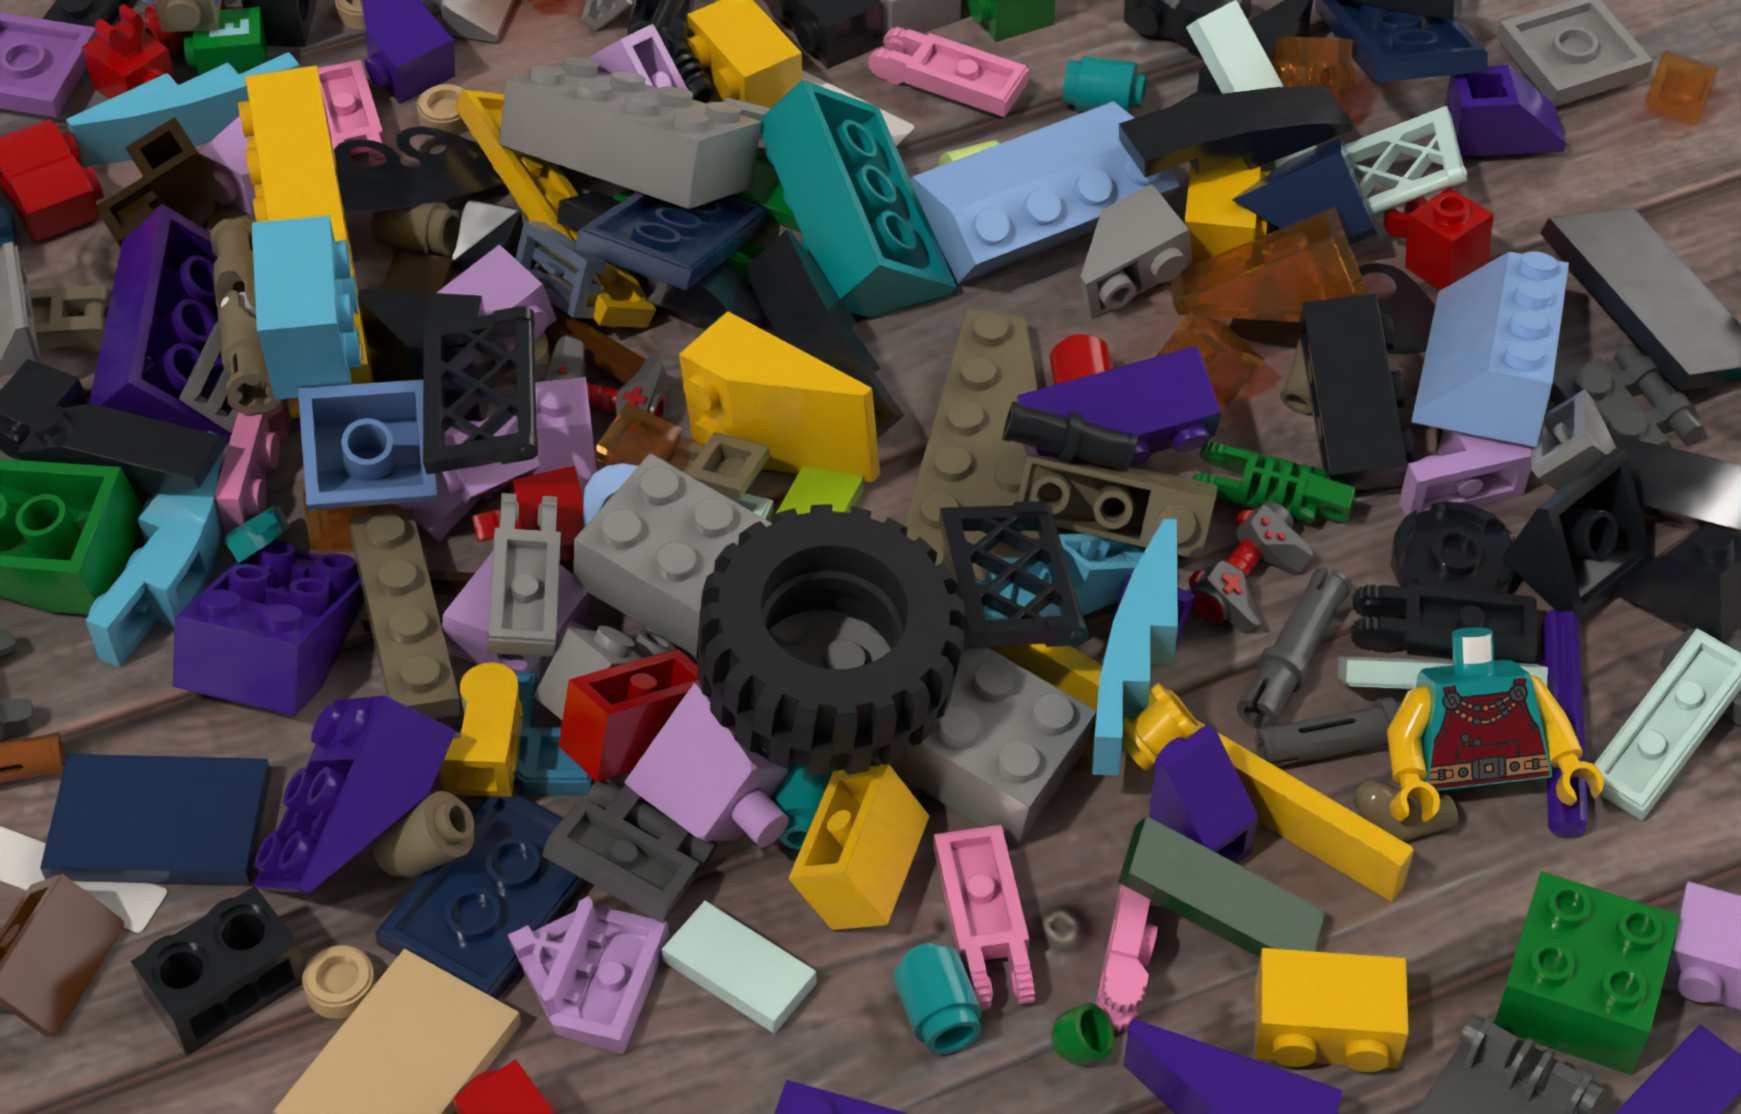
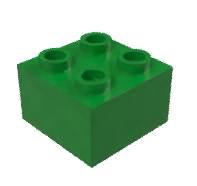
[1495,871,1681,1075]

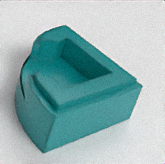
[224,505,290,563]

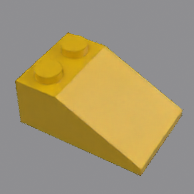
[679,311,880,482]

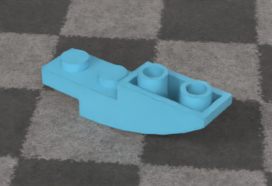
[85,431,225,667]

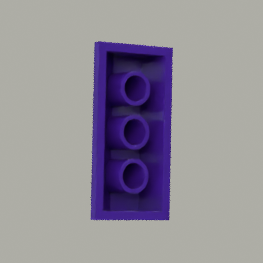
[89,204,232,443]

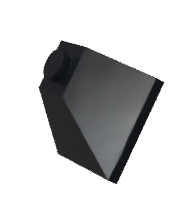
[1616,524,1741,641]

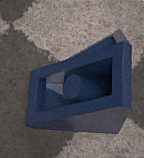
[1232,137,1377,257]

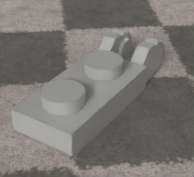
[487,493,561,657]

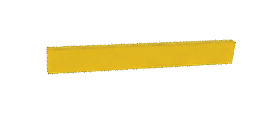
[963,633,1414,902]

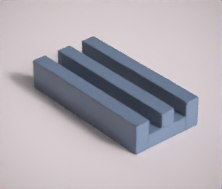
[515,220,607,319]

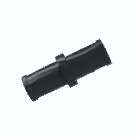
[1002,401,1137,473]

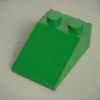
[0,459,144,615]

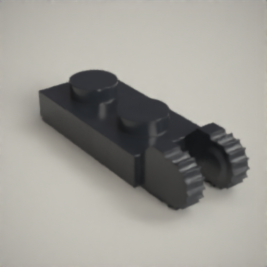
[1351,584,1537,664]

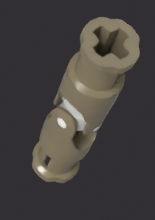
[210,217,282,415]

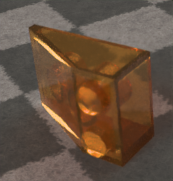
[1171,207,1369,322]

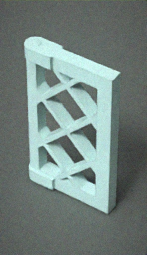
[1297,106,1467,244]

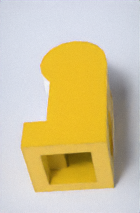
[440,662,523,797]

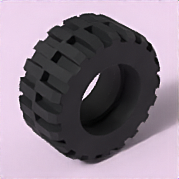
[696,504,966,776]

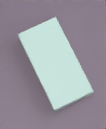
[662,900,817,1034]

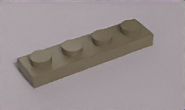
[349,509,460,719]

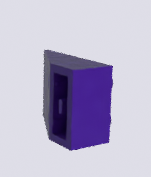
[173,540,365,716]
[252,695,456,893]

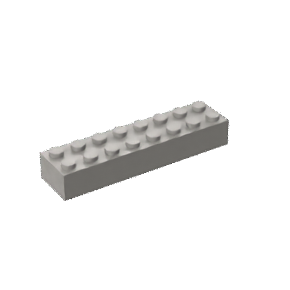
[573,453,1097,847]

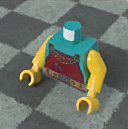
[1387,627,1604,823]

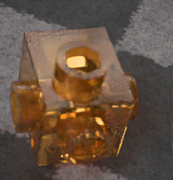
[1272,37,1355,108]

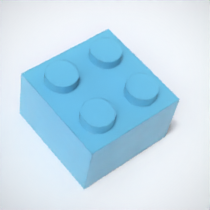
[252,215,362,400]

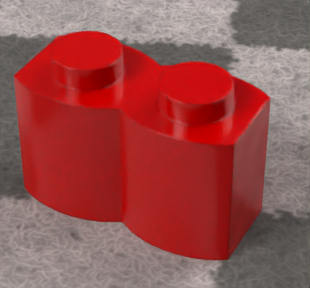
[0,119,104,243]

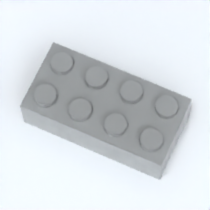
[499,57,762,209]

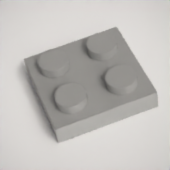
[1496,0,1653,107]

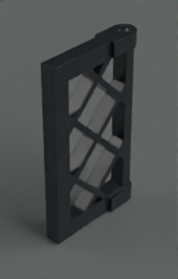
[423,306,538,475]
[939,501,1089,647]

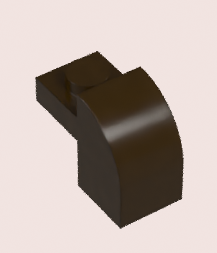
[95,117,217,248]

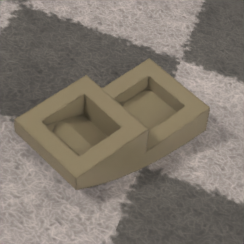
[652,432,771,501]

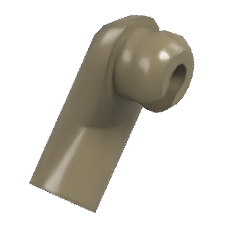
[1354,780,1458,841]

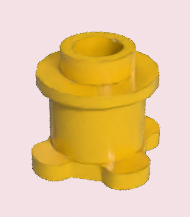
[1122,682,1202,771]

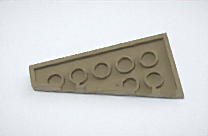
[904,307,1062,581]

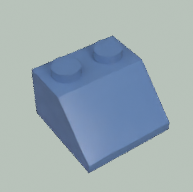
[298,380,437,510]

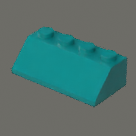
[759,80,957,318]

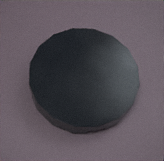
[1390,501,1517,594]

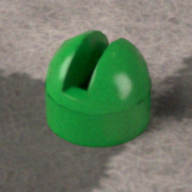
[1050,1003,1114,1065]

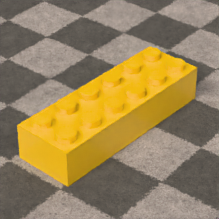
[238,65,374,419]

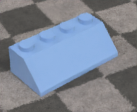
[910,101,1179,285]
[1411,251,1569,447]

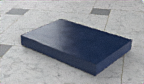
[40,754,271,886]
[375,792,589,1000]

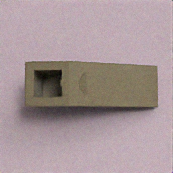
[1016,454,1218,560]

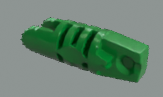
[1192,440,1356,524]

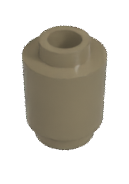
[371,791,474,877]

